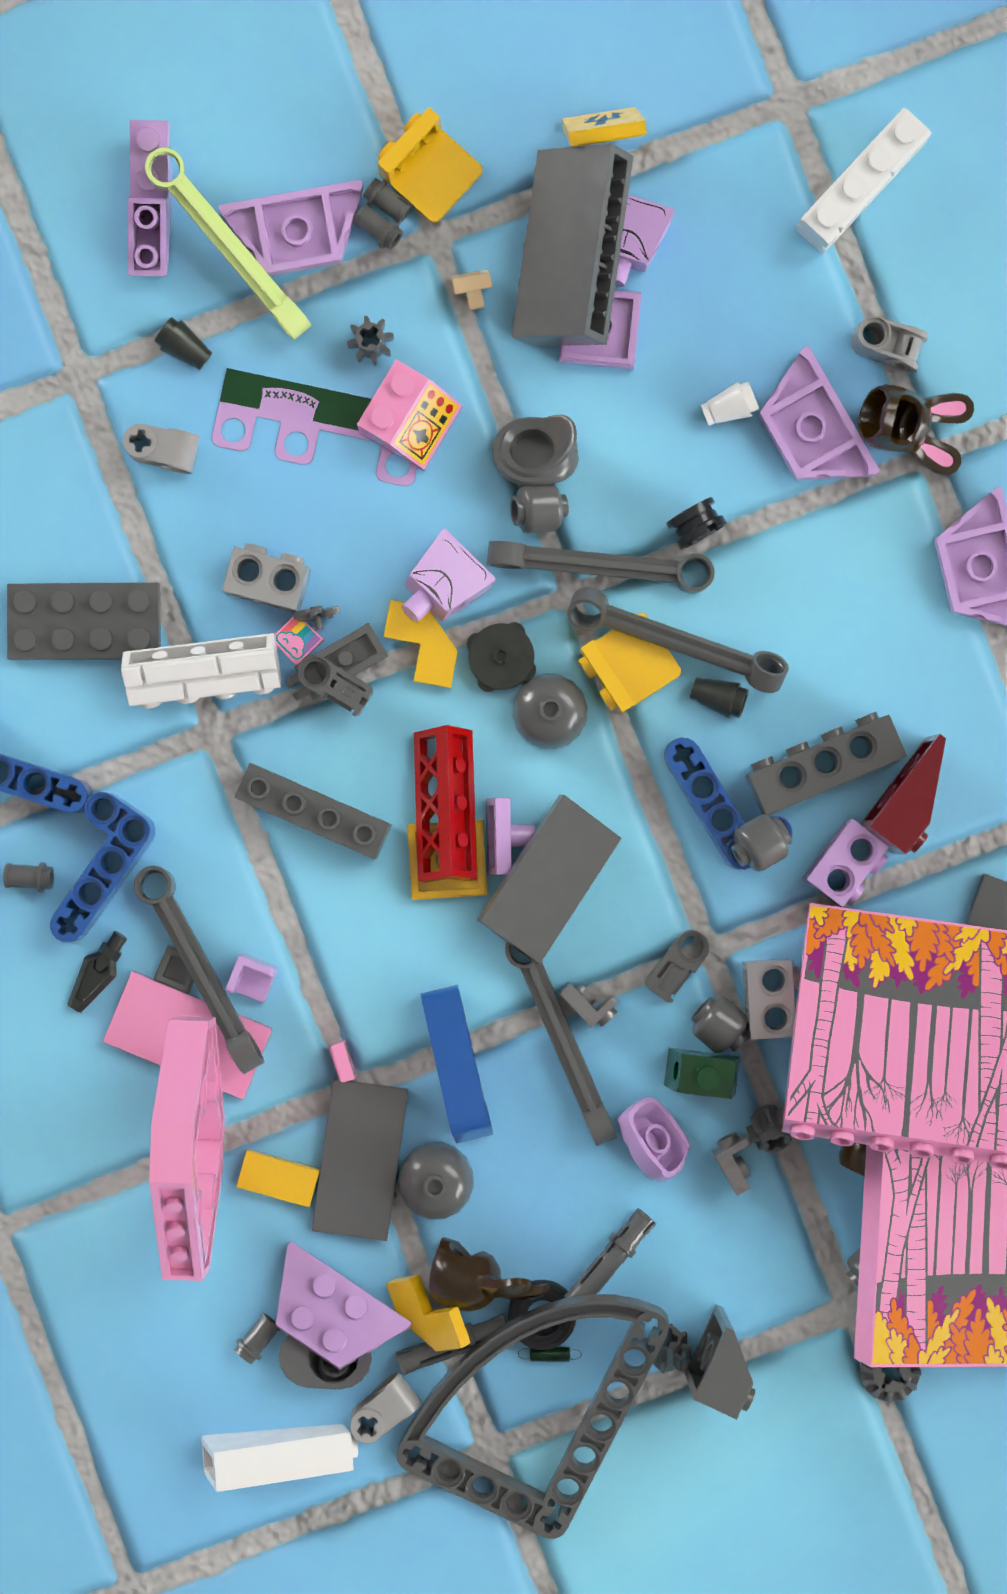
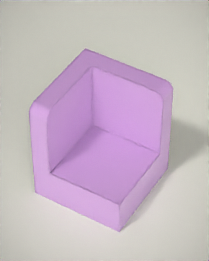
[225,953,279,1003]

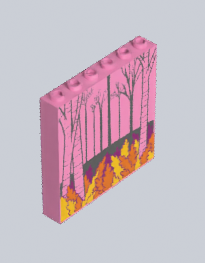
[782,903,1007,1170]
[854,1144,1007,1367]

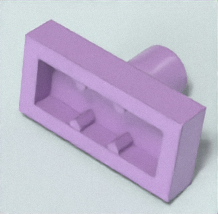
[486,798,536,875]

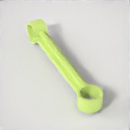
[145,147,312,340]

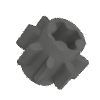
[347,316,394,366]
[746,1105,792,1153]
[644,1324,691,1374]

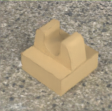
[450,269,492,310]

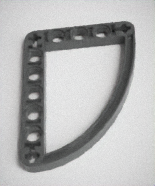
[396,1294,669,1539]

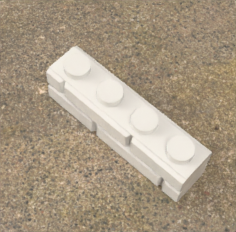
[796,108,932,254]
[121,633,281,709]

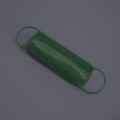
[518,1347,582,1362]

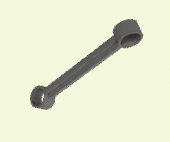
[487,541,715,594]
[567,587,789,693]
[134,866,265,1074]
[505,942,618,1146]

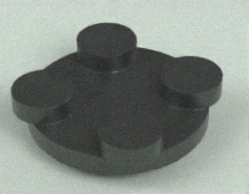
[467,622,536,692]

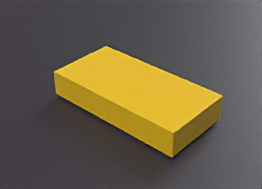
[236,1149,320,1207]

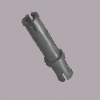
[564,1208,656,1298]
[396,1314,507,1375]

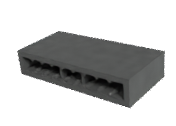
[512,143,633,346]

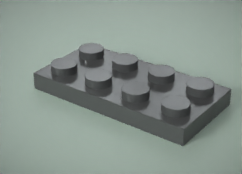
[7,582,161,660]

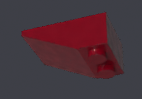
[860,734,946,855]

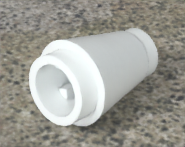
[701,381,759,426]

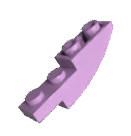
[128,120,172,276]

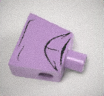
[615,194,675,287]
[402,528,496,623]

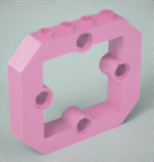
[149,1016,225,1281]

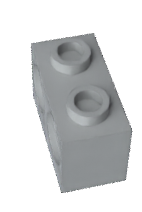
[222,543,311,612]
[742,958,800,1040]

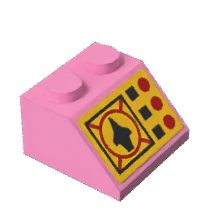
[357,359,463,471]

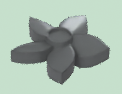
[293,606,339,630]

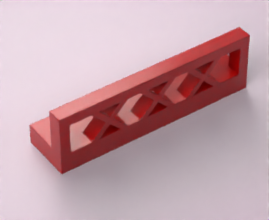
[414,725,477,883]

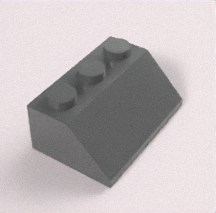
[685,1304,755,1420]

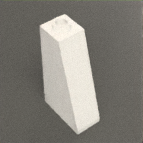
[201,1424,358,1492]

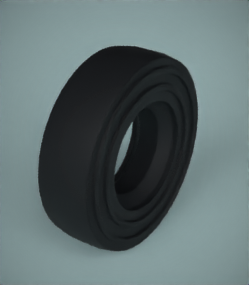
[508,1280,576,1350]

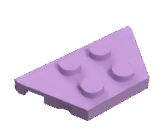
[218,179,363,276]
[758,345,880,481]
[934,487,1007,626]
[276,1241,412,1370]

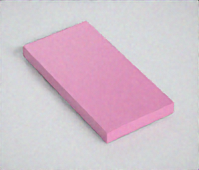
[103,971,273,1099]

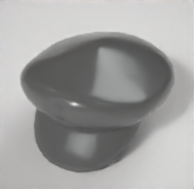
[492,414,579,486]

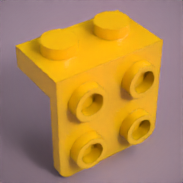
[377,107,483,223]
[578,613,681,715]

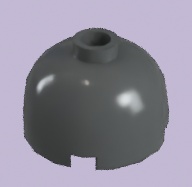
[513,674,588,749]
[398,1142,474,1220]

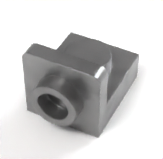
[558,982,619,1028]
[712,1132,752,1196]

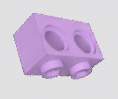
[802,819,889,907]

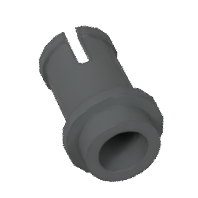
[363,178,413,225]
[353,204,403,250]
[3,862,54,893]
[234,1313,280,1364]

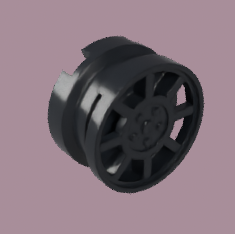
[666,497,727,550]

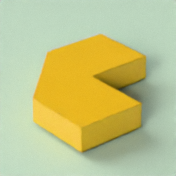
[383,600,458,689]
[386,1274,471,1352]

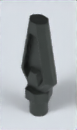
[67,931,127,1013]

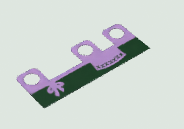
[212,368,417,486]

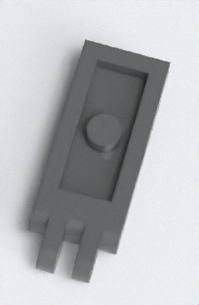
[285,623,389,701]

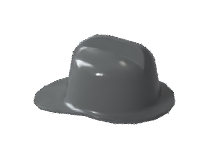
[279,1335,372,1390]

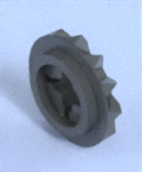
[860,1362,922,1403]

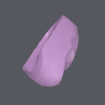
[617,1097,691,1181]

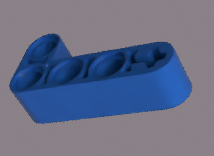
[664,737,792,870]
[0,753,93,813]
[50,792,156,942]
[421,985,493,1144]

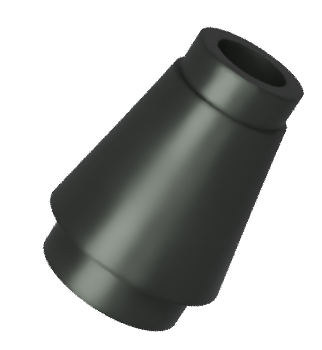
[154,317,213,371]
[690,677,749,719]

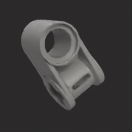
[851,316,929,373]
[123,424,200,474]
[350,1372,422,1444]

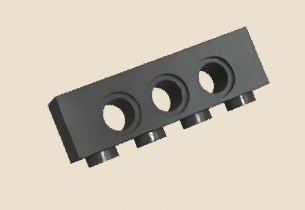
[745,712,907,816]
[234,763,392,859]

